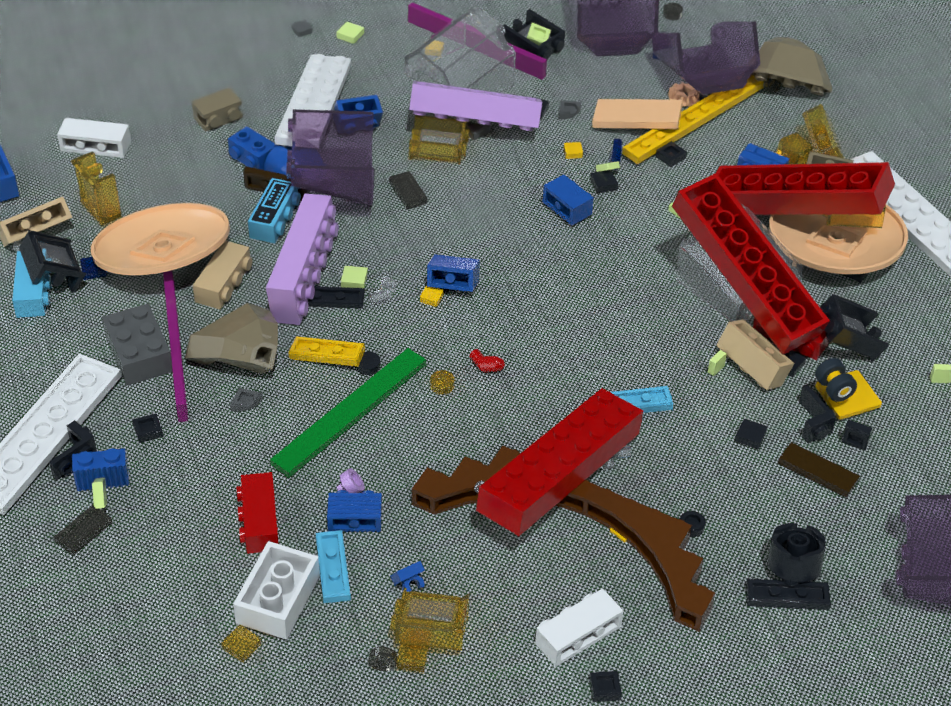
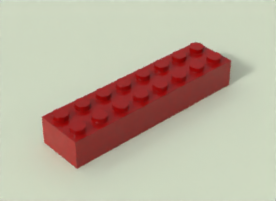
[716,162,895,215]
[672,173,830,355]
[476,388,644,536]

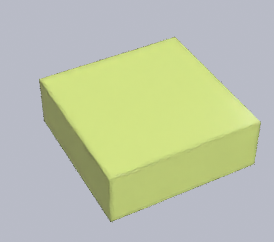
[336,22,364,44]
[526,23,551,46]
[341,266,368,288]
[92,478,107,509]

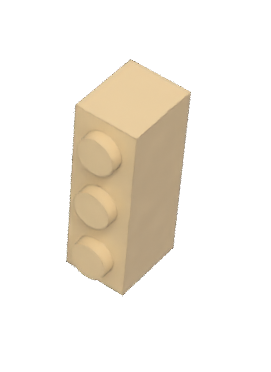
[0,197,73,247]
[193,240,253,310]
[716,319,794,390]

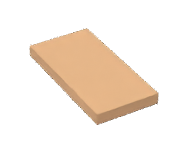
[592,99,683,129]

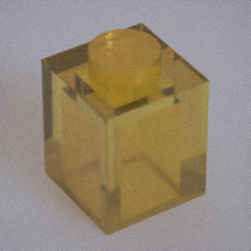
[777,132,813,164]

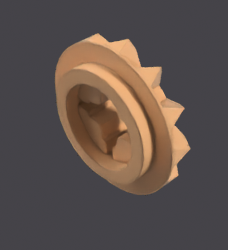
[668,82,700,106]

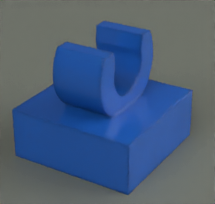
[390,561,425,595]

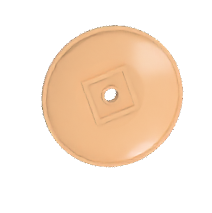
[91,203,230,275]
[769,204,908,274]

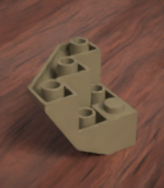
[748,37,833,95]
[185,303,278,374]

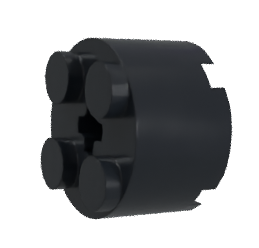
[767,523,826,586]

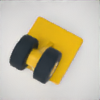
[815,358,882,420]

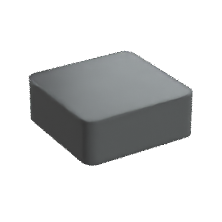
[292,20,312,37]

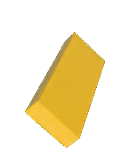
[288,336,366,366]

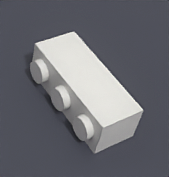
[57,118,131,158]
[535,588,623,667]

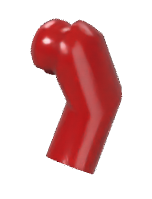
[469,349,505,372]

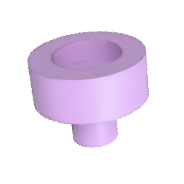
[337,468,365,493]

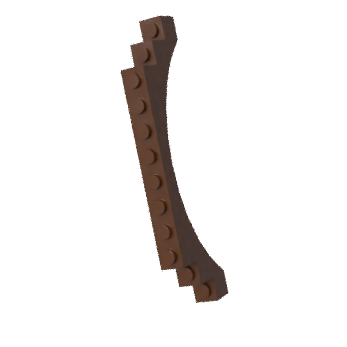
[412,445,716,632]

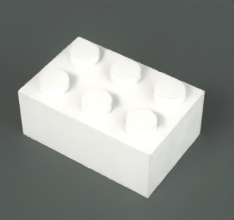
[233,541,320,640]

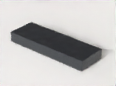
[308,286,365,309]
[746,579,831,610]

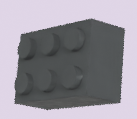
[102,303,173,386]

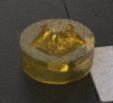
[430,370,455,394]

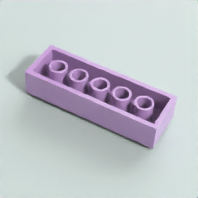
[409,81,542,131]
[266,193,339,325]

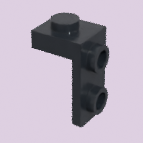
[799,385,836,444]
[49,420,97,480]

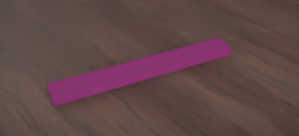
[408,2,547,80]
[163,270,188,422]

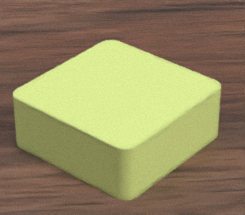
[596,161,620,172]
[708,350,727,376]
[930,364,951,383]

